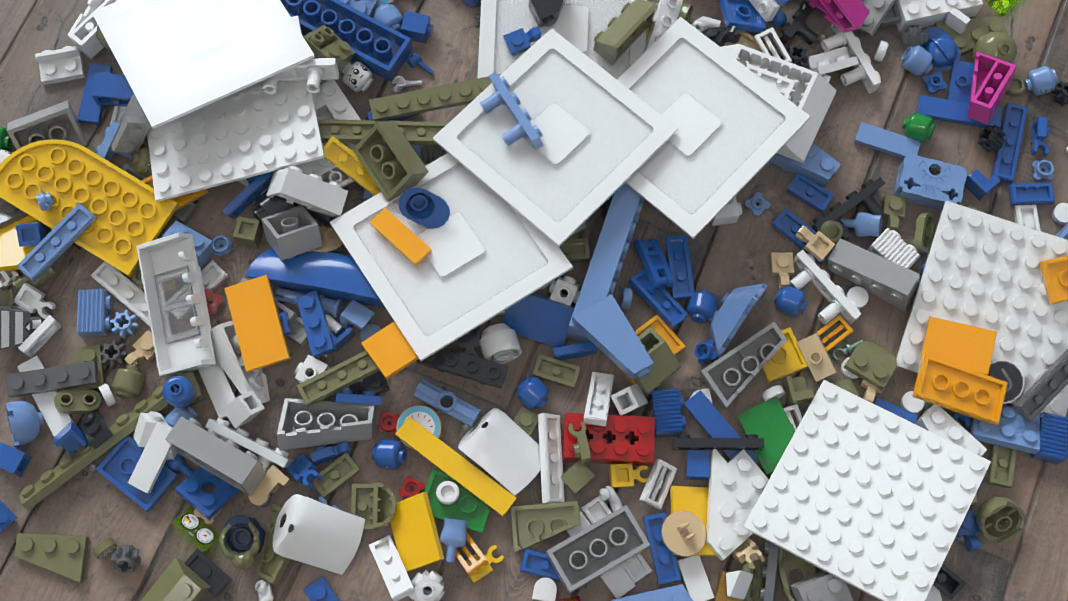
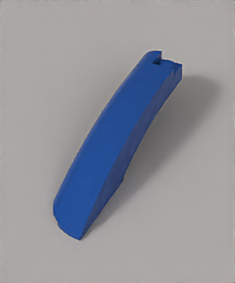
[246,249,386,309]

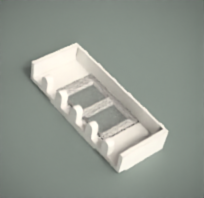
[136,233,216,376]

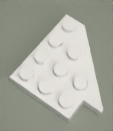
[706,448,769,561]

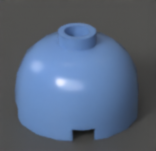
[5,401,44,447]

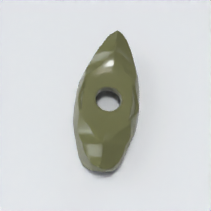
[778,547,816,601]

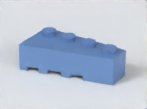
[767,143,841,188]

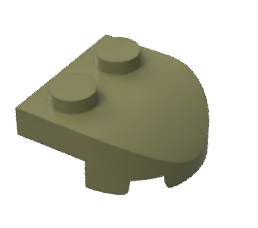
[844,341,897,390]
[351,482,396,530]

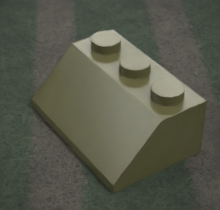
[593,0,658,65]
[353,121,429,201]
[141,557,211,601]

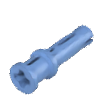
[275,287,343,318]

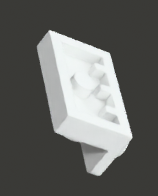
[35,46,85,85]
[808,47,859,75]

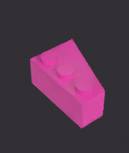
[809,0,870,33]
[967,52,1016,125]

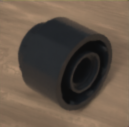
[251,190,290,226]

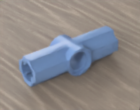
[413,379,481,428]

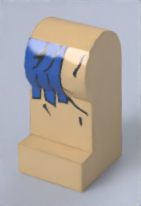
[249,465,293,508]

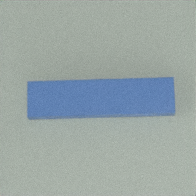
[17,203,97,282]

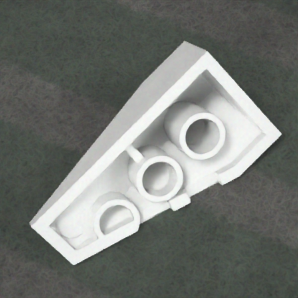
[210,320,270,404]

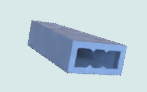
[572,295,654,379]

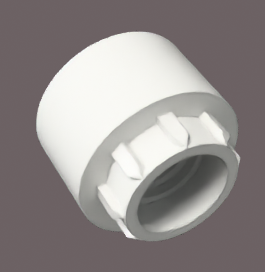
[479,323,522,364]

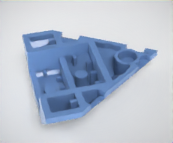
[708,283,768,359]

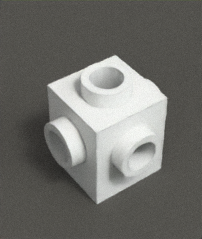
[548,275,580,306]
[294,355,330,385]
[408,569,445,601]

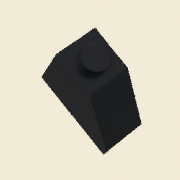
[528,0,565,28]

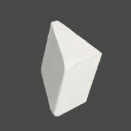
[726,571,753,600]

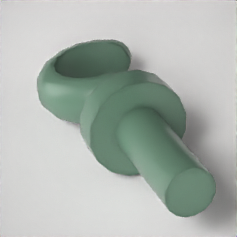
[832,339,863,361]

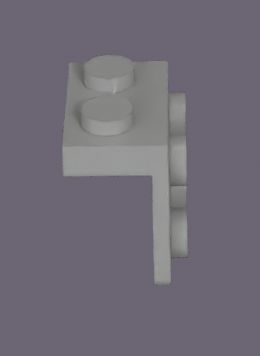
[111,94,151,153]

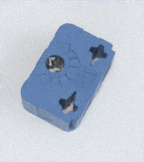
[894,154,967,211]

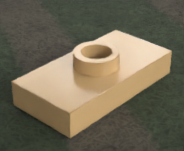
[797,333,837,382]

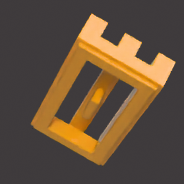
[816,314,854,352]
[455,531,489,577]

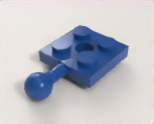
[719,0,787,33]
[167,453,240,520]

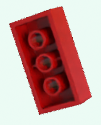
[562,413,655,466]

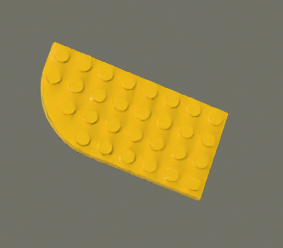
[0,139,179,277]

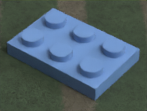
[970,405,1040,454]

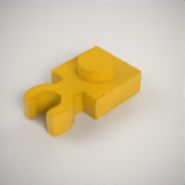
[608,463,648,488]
[465,545,504,584]

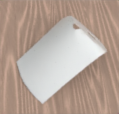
[458,408,541,496]
[273,494,365,575]

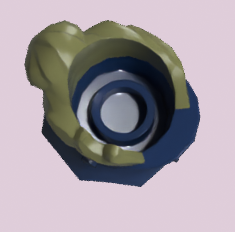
[219,516,266,569]

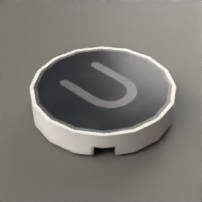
[988,360,1024,404]

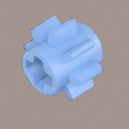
[110,310,140,339]

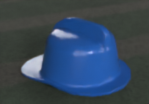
[922,27,961,72]
[398,187,450,229]

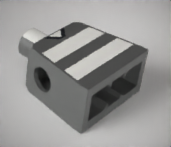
[0,306,41,350]

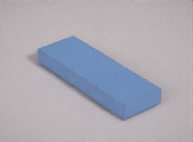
[854,122,921,159]

